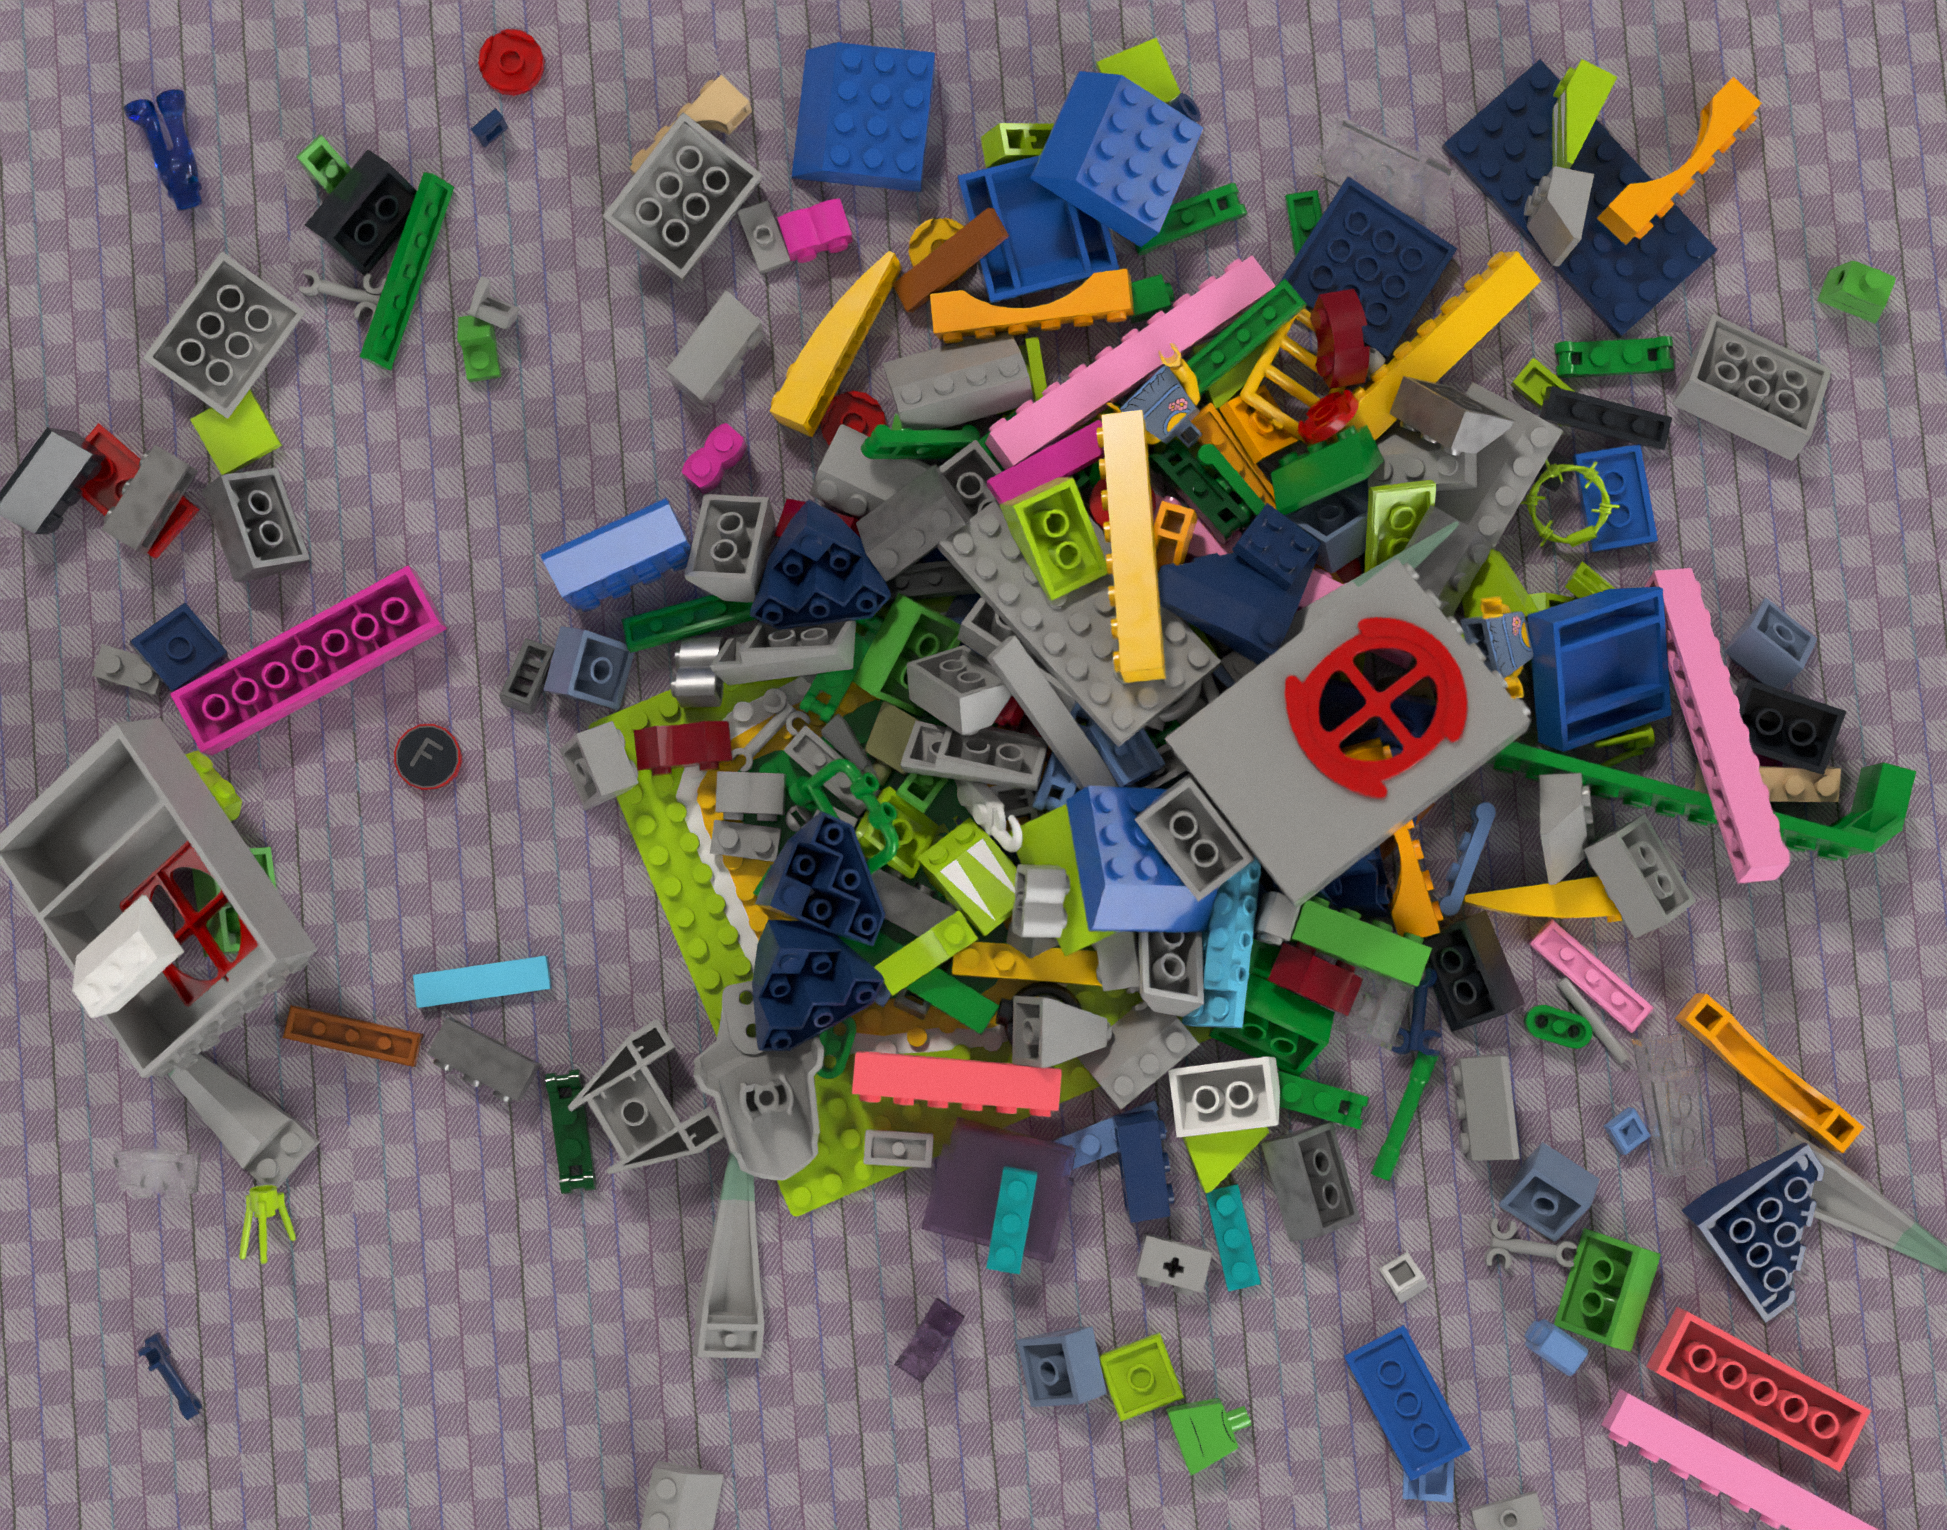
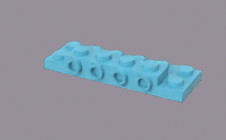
[1182,855,1261,1028]

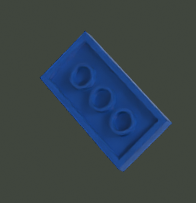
[1344,1325,1472,1482]

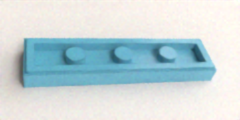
[413,956,552,1008]

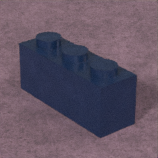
[1112,1109,1174,1223]

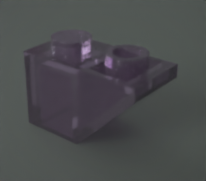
[894,1297,965,1383]

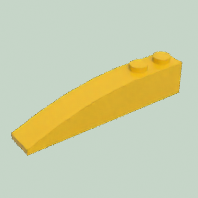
[769,251,903,437]
[1462,876,1622,923]
[952,942,1102,986]

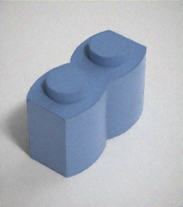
[1524,1319,1588,1376]

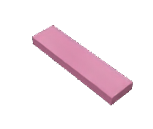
[1528,919,1654,1033]

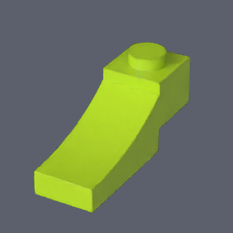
[874,910,978,996]

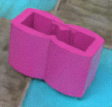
[777,198,853,263]
[682,423,747,494]

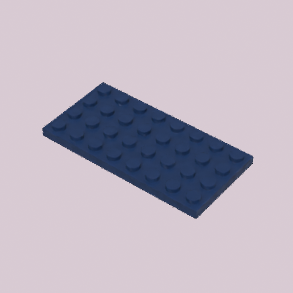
[1442,59,1717,339]

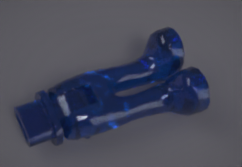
[124,89,203,211]

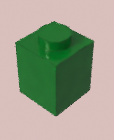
[1129,274,1175,324]

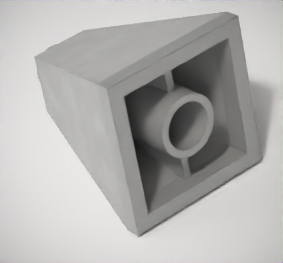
[1012,996,1112,1068]

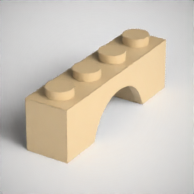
[629,75,752,176]
[1695,762,1841,802]

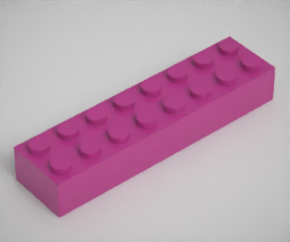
[170,565,447,756]

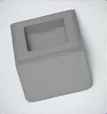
[1379,1251,1428,1304]

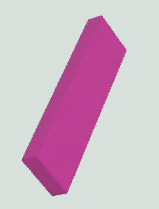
[986,420,1105,504]

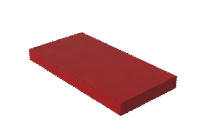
[80,423,200,559]

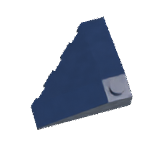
[1158,551,1320,665]
[1681,1142,1825,1323]

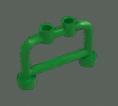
[788,759,899,874]

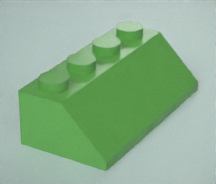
[1290,896,1432,987]

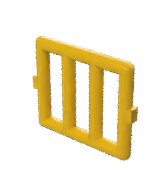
[1240,308,1347,446]

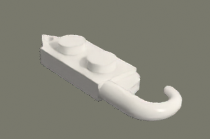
[954,779,1022,852]

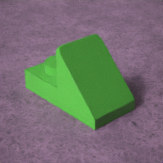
[296,135,351,195]
[457,315,502,383]
[896,773,950,813]

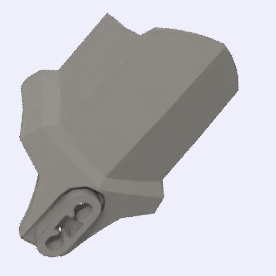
[693,981,824,1181]

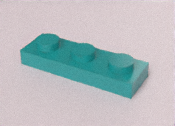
[986,1166,1037,1275]
[1205,1183,1261,1292]

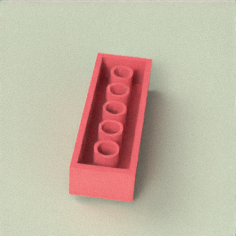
[852,1051,1062,1117]
[1646,1307,1871,1472]

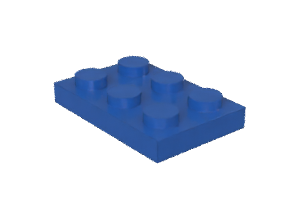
[1572,444,1658,553]

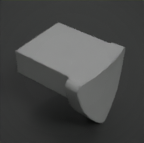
[468,276,520,330]

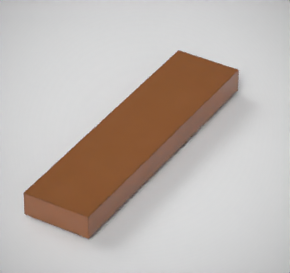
[892,207,1009,313]
[283,1005,423,1067]

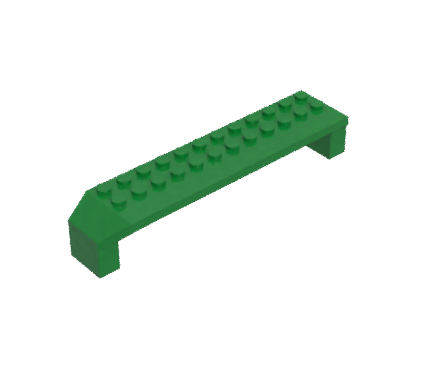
[1434,687,1916,861]

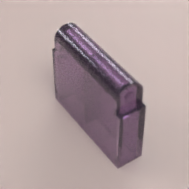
[921,1116,1076,1264]

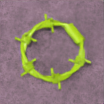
[1520,459,1620,548]

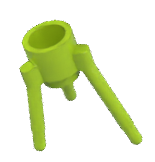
[1594,723,1655,767]
[239,1185,296,1264]

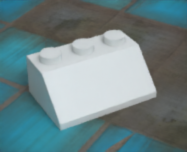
[72,895,184,1018]
[1168,1057,1280,1138]

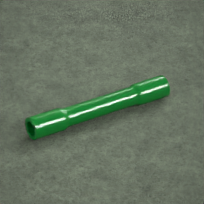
[1371,1052,1439,1182]

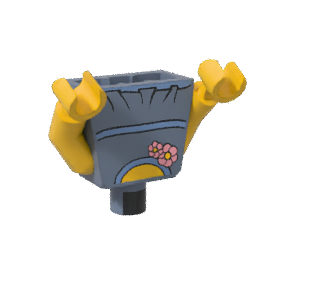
[1098,343,1202,448]
[1460,596,1533,700]

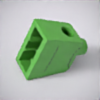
[1817,261,1896,324]
[1165,1398,1252,1475]

